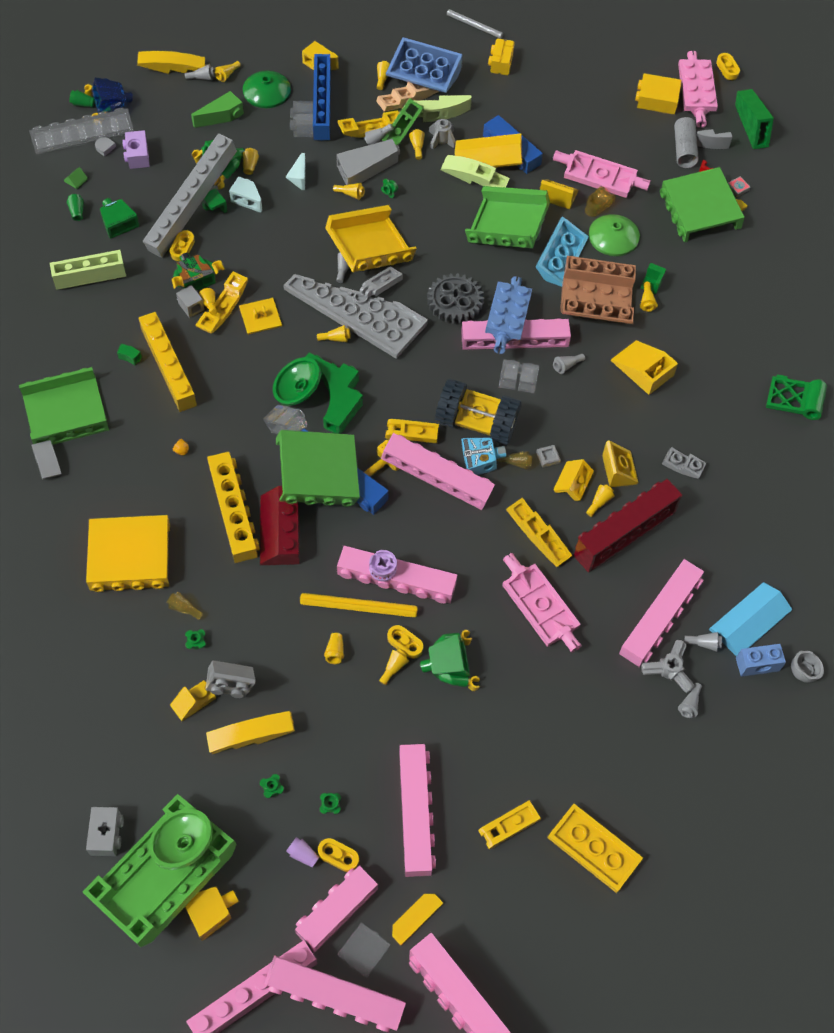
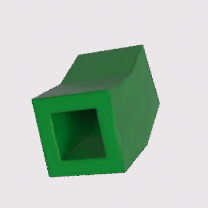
[117,344,142,366]

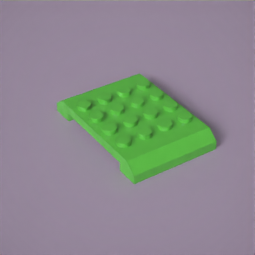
[83,794,237,947]

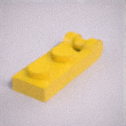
[385,419,439,443]
[478,800,541,850]

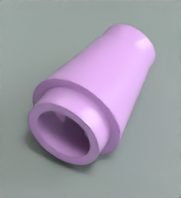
[286,837,319,867]

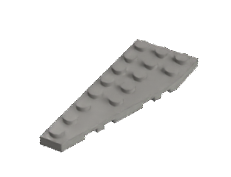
[284,274,428,359]

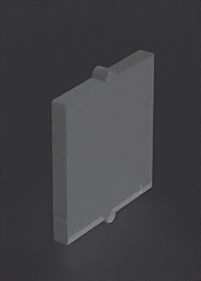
[337,923,390,978]

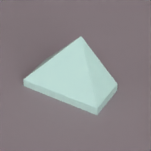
[286,153,306,190]

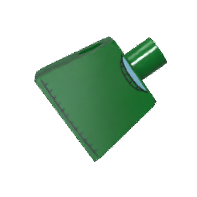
[100,198,139,239]

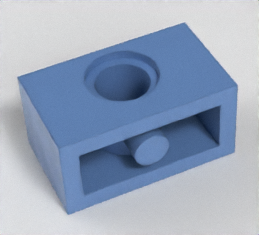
[736,644,786,677]

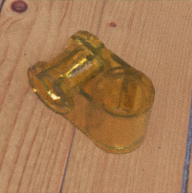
[585,186,616,217]

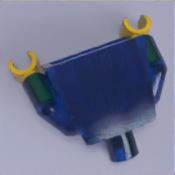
[84,77,133,127]

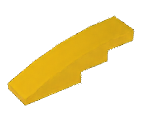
[137,51,205,74]
[506,497,572,567]
[206,711,295,754]

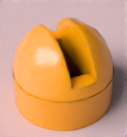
[173,439,189,455]

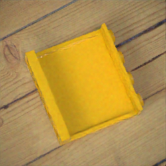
[325,205,417,272]
[86,515,170,592]

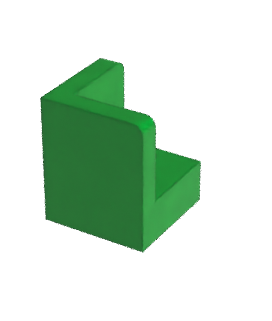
[202,188,227,213]
[640,263,666,294]

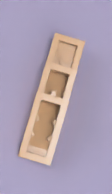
[376,82,439,112]

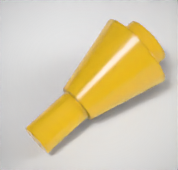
[215,61,241,82]
[377,61,390,90]
[409,129,425,160]
[333,183,365,200]
[640,282,658,312]
[199,288,217,315]
[317,325,351,343]
[586,485,615,517]
[379,649,409,685]

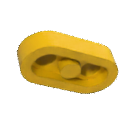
[716,53,740,80]
[170,230,195,261]
[387,625,423,659]
[318,838,359,872]

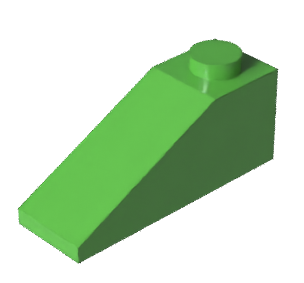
[191,91,244,128]
[382,98,423,145]

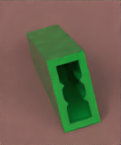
[735,89,774,149]

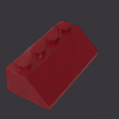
[260,486,299,566]

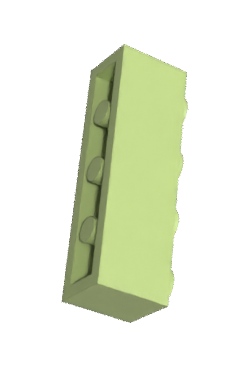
[50,250,126,290]

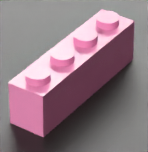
[295,866,378,953]

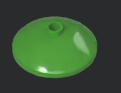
[589,214,640,256]
[149,809,213,870]

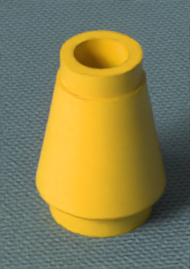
[243,148,259,175]
[324,633,344,664]

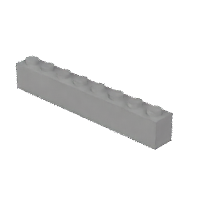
[143,133,237,258]

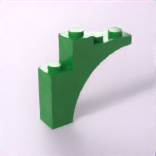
[305,353,363,434]

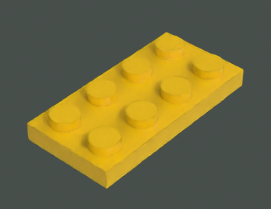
[547,804,643,893]

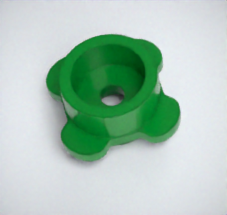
[381,179,398,198]
[185,629,206,649]
[260,774,284,798]
[319,793,341,814]

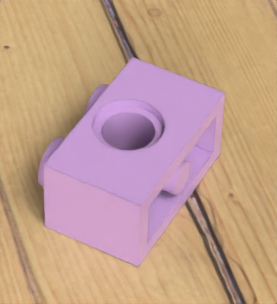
[123,130,150,169]

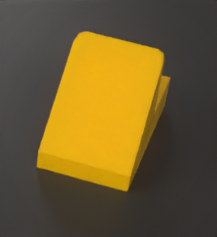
[170,680,216,721]

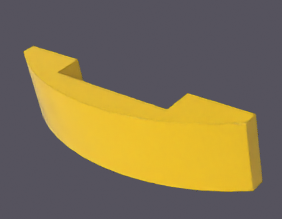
[338,110,399,138]
[196,271,248,334]

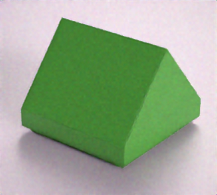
[64,167,88,189]

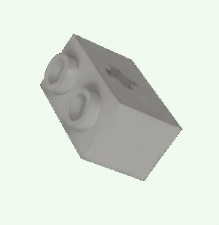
[86,807,124,856]

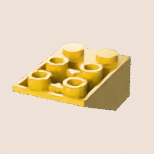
[611,340,678,395]

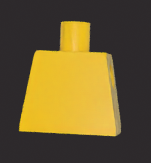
[185,887,239,941]

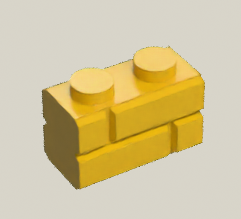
[488,39,515,75]

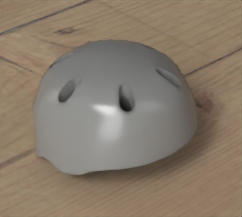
[791,651,824,683]

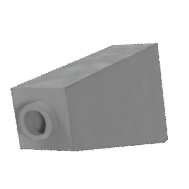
[336,139,400,185]

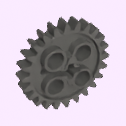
[427,273,484,324]

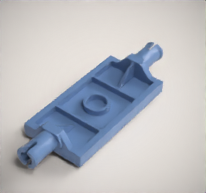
[485,277,532,354]

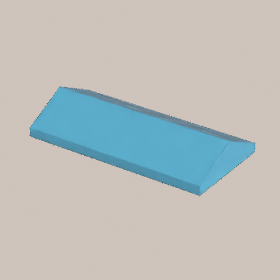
[536,216,589,287]
[709,582,792,657]

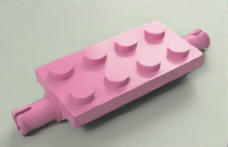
[678,51,718,128]
[553,150,651,198]
[502,553,582,653]

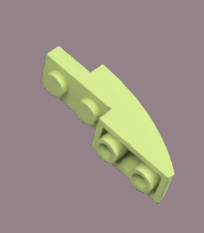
[415,95,471,122]
[441,155,510,188]

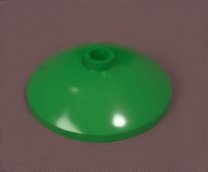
[243,70,291,108]
[273,357,321,406]

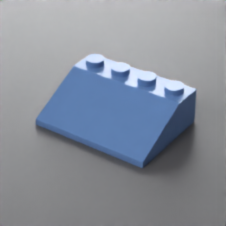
[386,37,462,93]

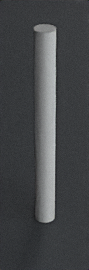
[447,9,503,39]

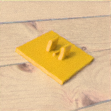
[239,298,282,335]

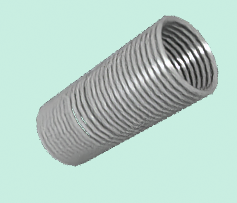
[674,117,698,168]

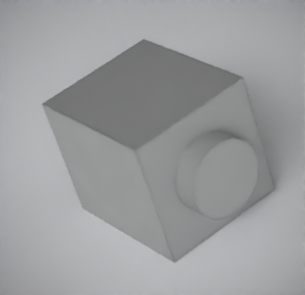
[176,285,205,318]

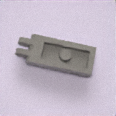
[360,266,403,297]

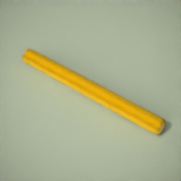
[300,593,418,617]

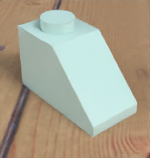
[229,176,262,213]

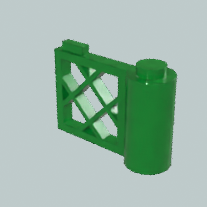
[766,374,827,420]

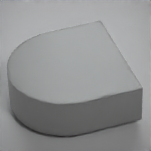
[95,137,116,156]

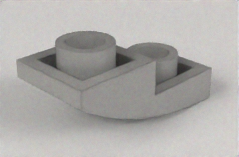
[697,129,732,149]
[31,440,61,480]
[662,447,706,479]

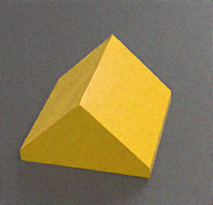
[540,179,578,209]
[602,440,638,487]

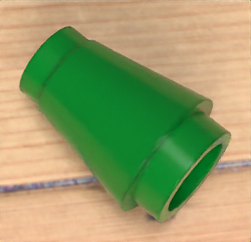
[69,90,95,108]
[67,194,84,221]

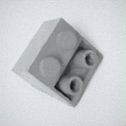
[205,660,255,698]

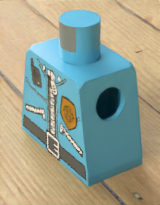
[461,438,506,475]

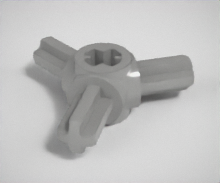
[641,640,695,693]

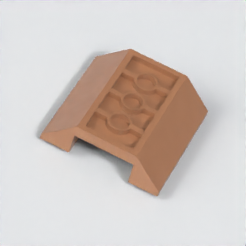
[560,256,636,324]

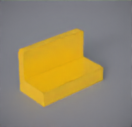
[553,459,594,501]

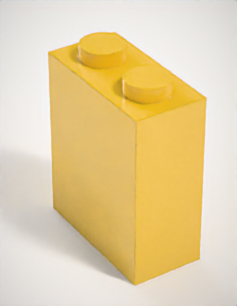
[635,73,681,114]

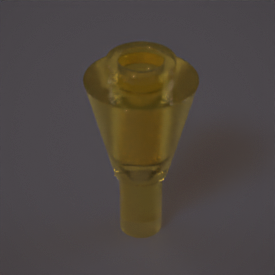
[497,451,532,470]
[167,591,203,620]

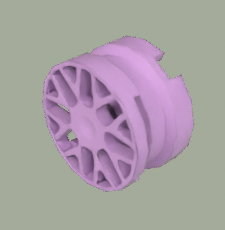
[369,550,397,582]

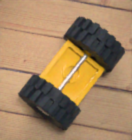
[435,378,522,445]

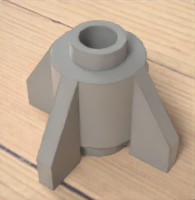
[429,119,456,149]

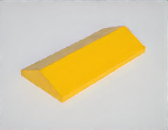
[455,133,522,167]

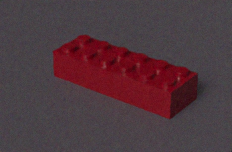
[574,479,682,573]

